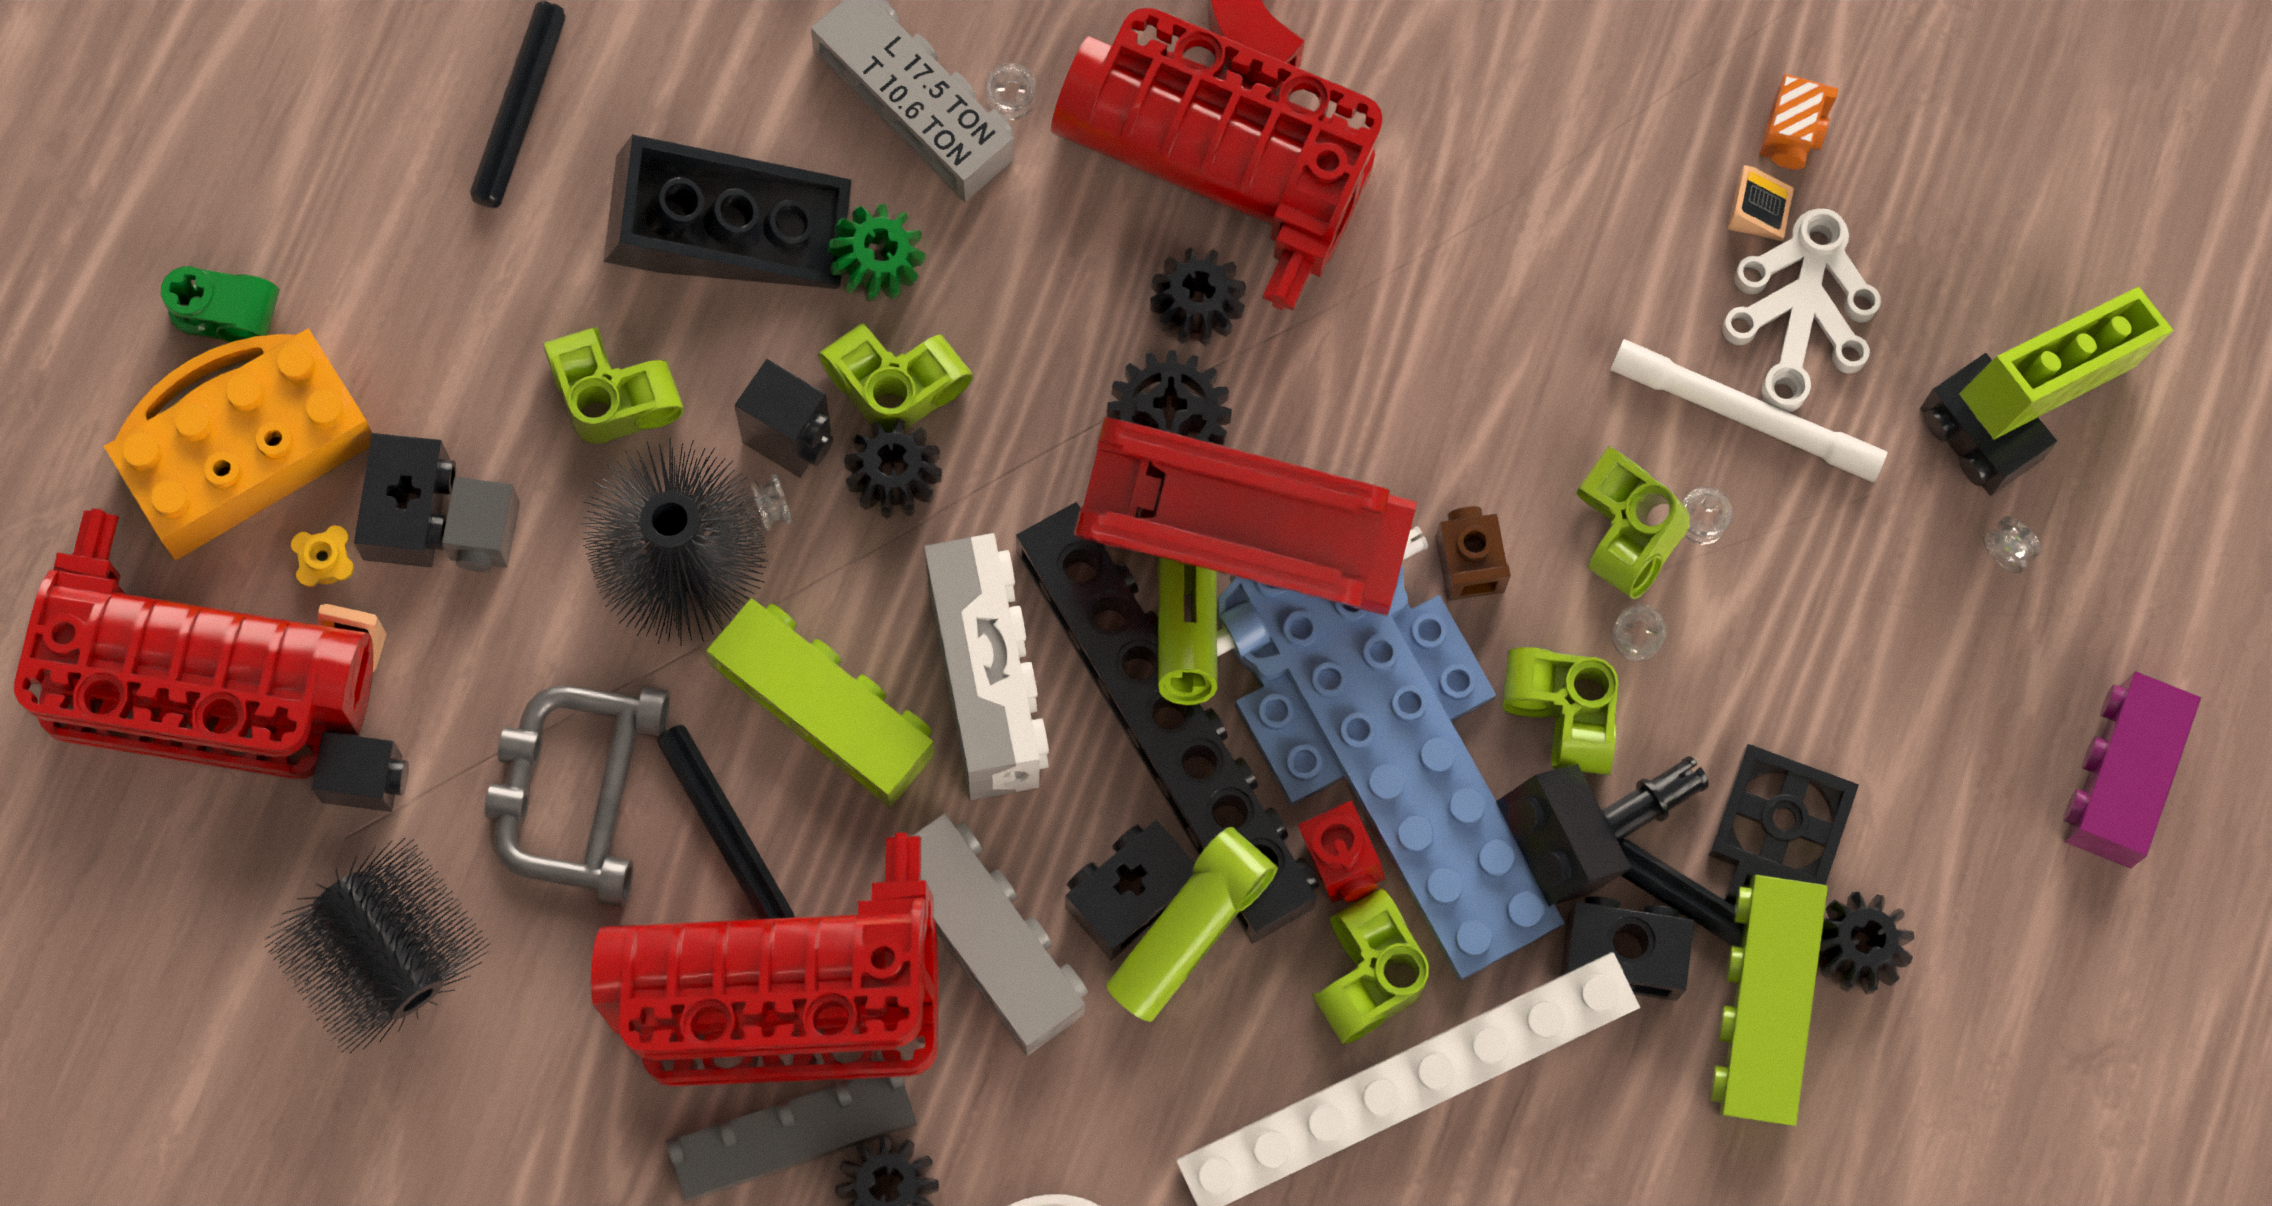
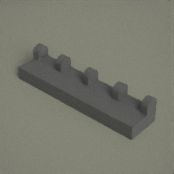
[665,1077,917,1203]

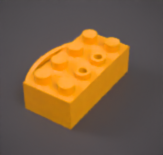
[104,328,372,561]

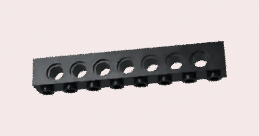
[1016,501,1319,944]

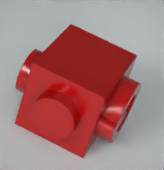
[1297,800,1386,903]

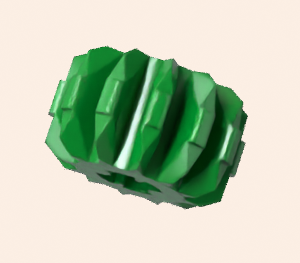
[827,203,926,302]

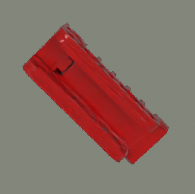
[1051,7,1383,310]
[1074,417,1417,616]
[14,508,374,779]
[591,832,939,1087]

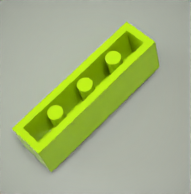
[1959,286,2174,439]
[706,598,935,808]
[1710,875,1828,1126]

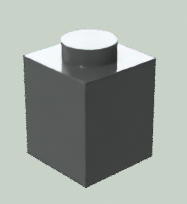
[442,477,520,572]

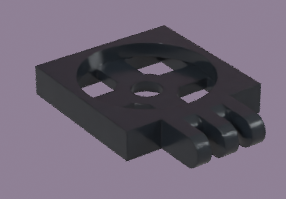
[1708,744,1859,905]

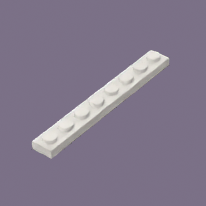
[1176,953,1640,1206]

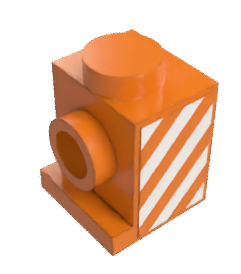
[1759,74,1839,170]

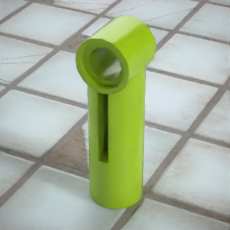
[1156,557,1218,705]
[1106,827,1278,1022]

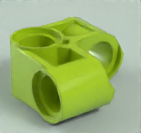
[818,323,974,433]
[543,327,685,444]
[1576,446,1690,599]
[1502,647,1619,775]
[1311,888,1429,1046]

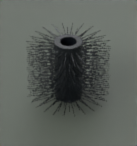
[580,438,768,646]
[264,838,491,1053]

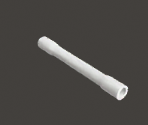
[1610,339,1888,483]

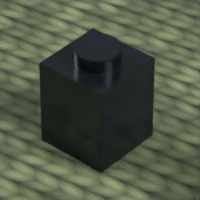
[312,732,409,812]

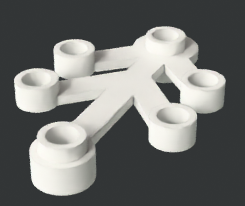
[1722,209,1881,412]

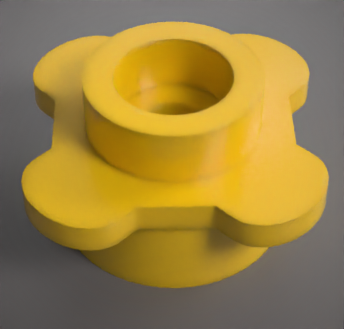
[291,525,354,588]

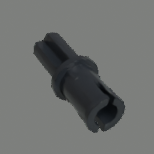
[1602,756,1709,841]

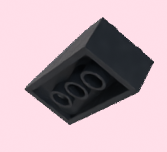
[603,134,852,289]

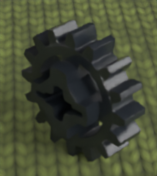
[1107,350,1232,445]

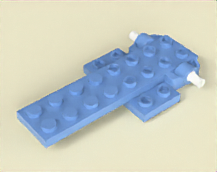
[1217,526,1565,982]

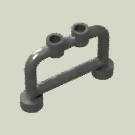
[485,686,671,907]

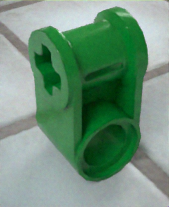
[160,266,280,342]

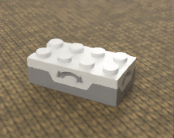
[924,533,1049,801]

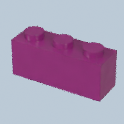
[2063,671,2202,869]

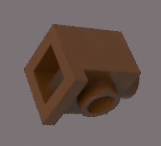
[1435,506,1511,601]

